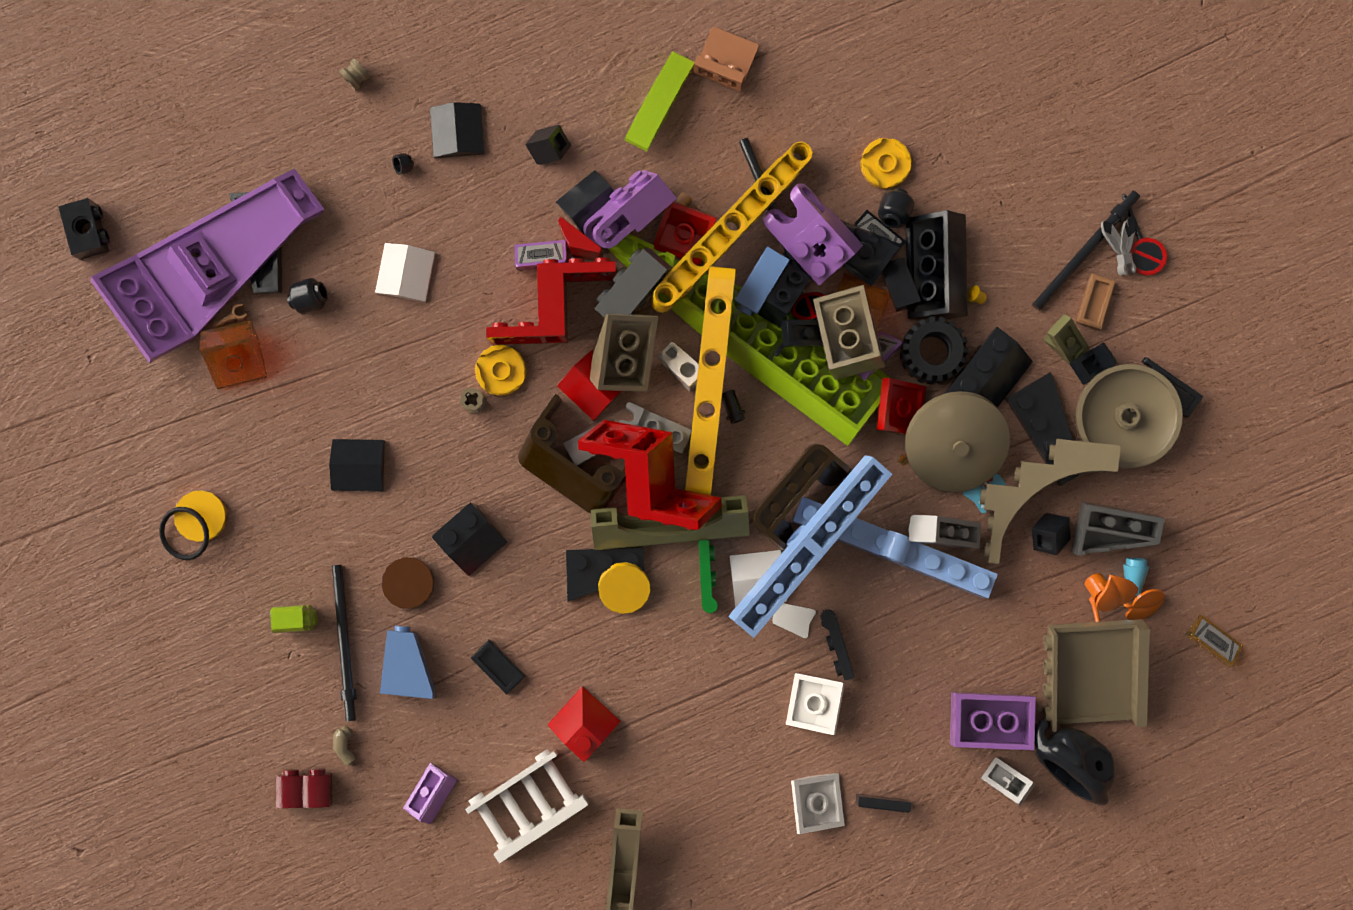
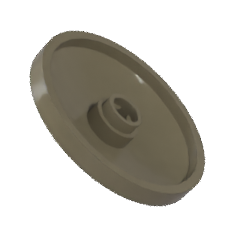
[1076,364,1183,468]
[905,391,1010,492]

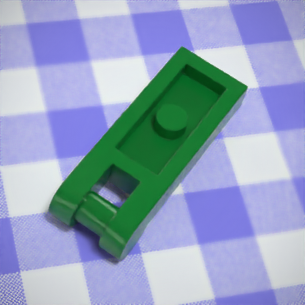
[698,540,718,613]

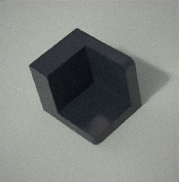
[525,125,572,165]
[1032,513,1071,555]

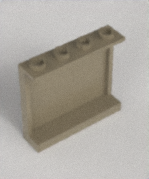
[1043,619,1150,732]

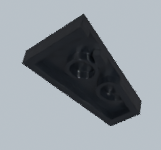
[566,548,644,602]

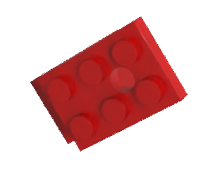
[486,257,617,345]
[578,420,722,530]

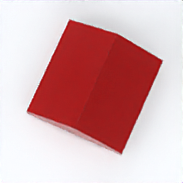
[653,201,717,266]
[558,217,603,261]
[557,350,623,421]

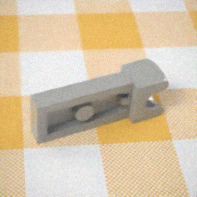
[619,402,692,454]

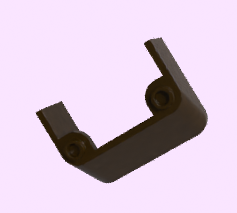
[518,394,626,514]
[753,444,852,552]

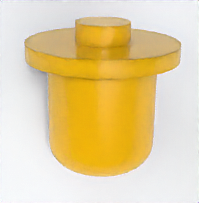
[967,285,987,304]

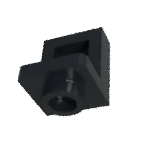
[1069,342,1117,385]

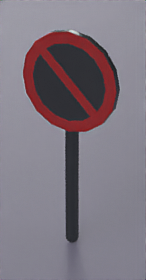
[1122,194,1167,276]
[774,292,825,357]

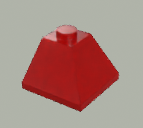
[548,686,621,762]

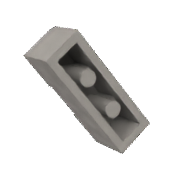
[908,515,981,549]

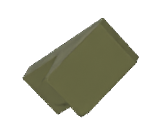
[1043,314,1089,365]

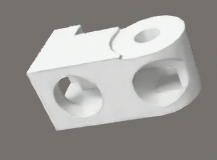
[657,342,699,392]

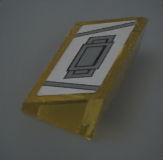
[1185,614,1243,667]

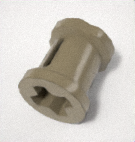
[460,388,486,413]

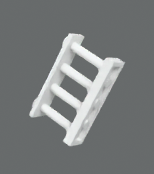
[465,749,589,863]

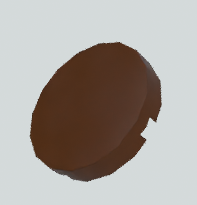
[382,557,434,609]

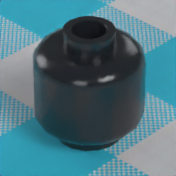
[878,189,914,228]
[287,278,328,315]

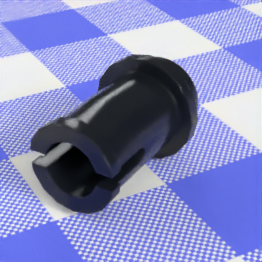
[721,390,746,424]

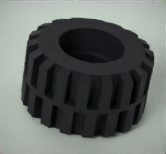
[900,317,968,385]

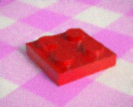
[877,378,926,435]

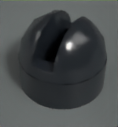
[392,153,414,175]

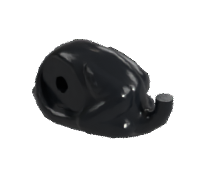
[1034,720,1114,805]

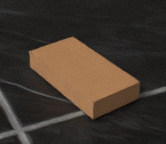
[1075,274,1116,331]

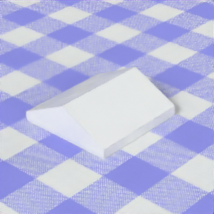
[375,243,436,302]
[729,550,787,607]
[786,673,845,735]
[791,773,845,834]

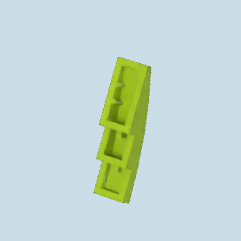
[624,51,694,152]

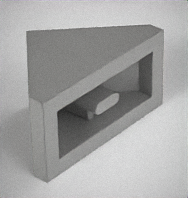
[981,757,1035,806]

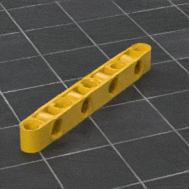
[650,141,813,313]
[685,266,736,495]

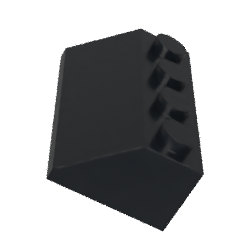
[906,210,968,319]
[943,327,1033,408]

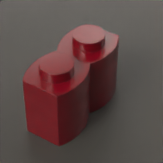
[276,768,332,808]

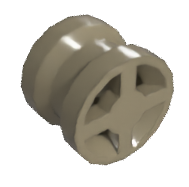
[339,58,371,91]

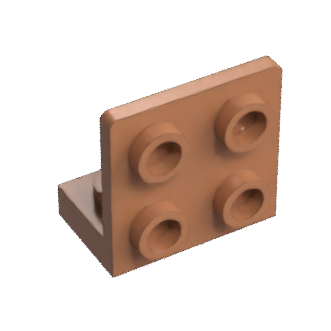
[694,27,759,92]

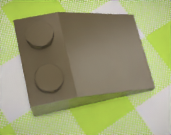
[813,285,885,380]
[590,313,658,392]

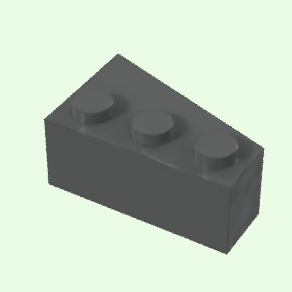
[595,248,672,318]
[1071,501,1165,556]

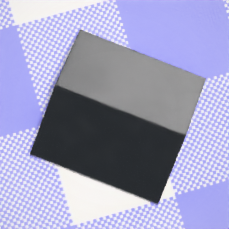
[430,102,485,158]
[556,170,614,235]
[329,439,385,491]

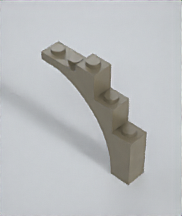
[980,439,1121,564]
[606,808,643,910]

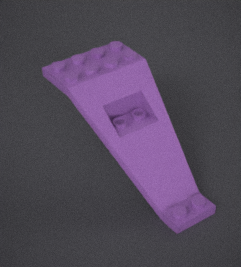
[90,169,324,363]

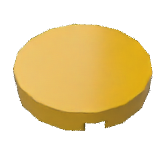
[860,138,911,189]
[475,345,527,396]
[174,490,227,542]
[598,562,650,614]

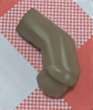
[333,726,357,767]

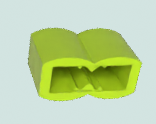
[270,605,318,633]

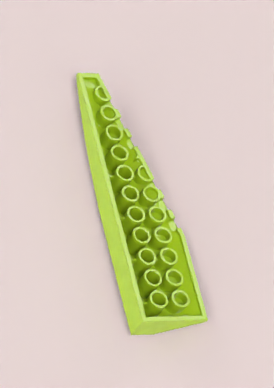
[609,234,890,446]

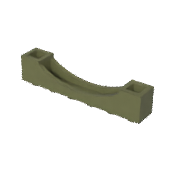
[591,495,750,550]

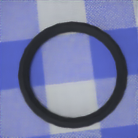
[159,507,209,560]

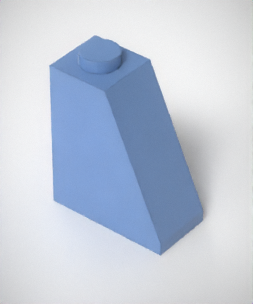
[735,247,789,316]
[380,626,436,699]

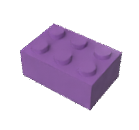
[950,692,1036,750]

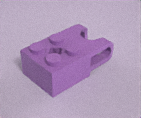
[583,170,677,249]
[763,184,863,285]

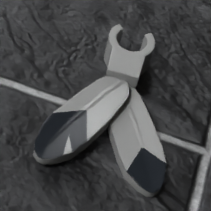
[1101,216,1136,276]

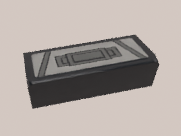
[853,210,906,261]

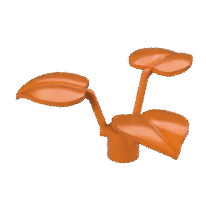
[1084,573,1166,622]

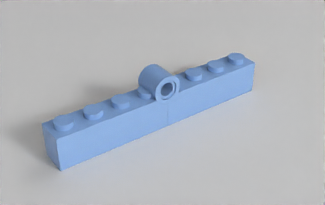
[728,455,892,638]
[791,497,998,598]

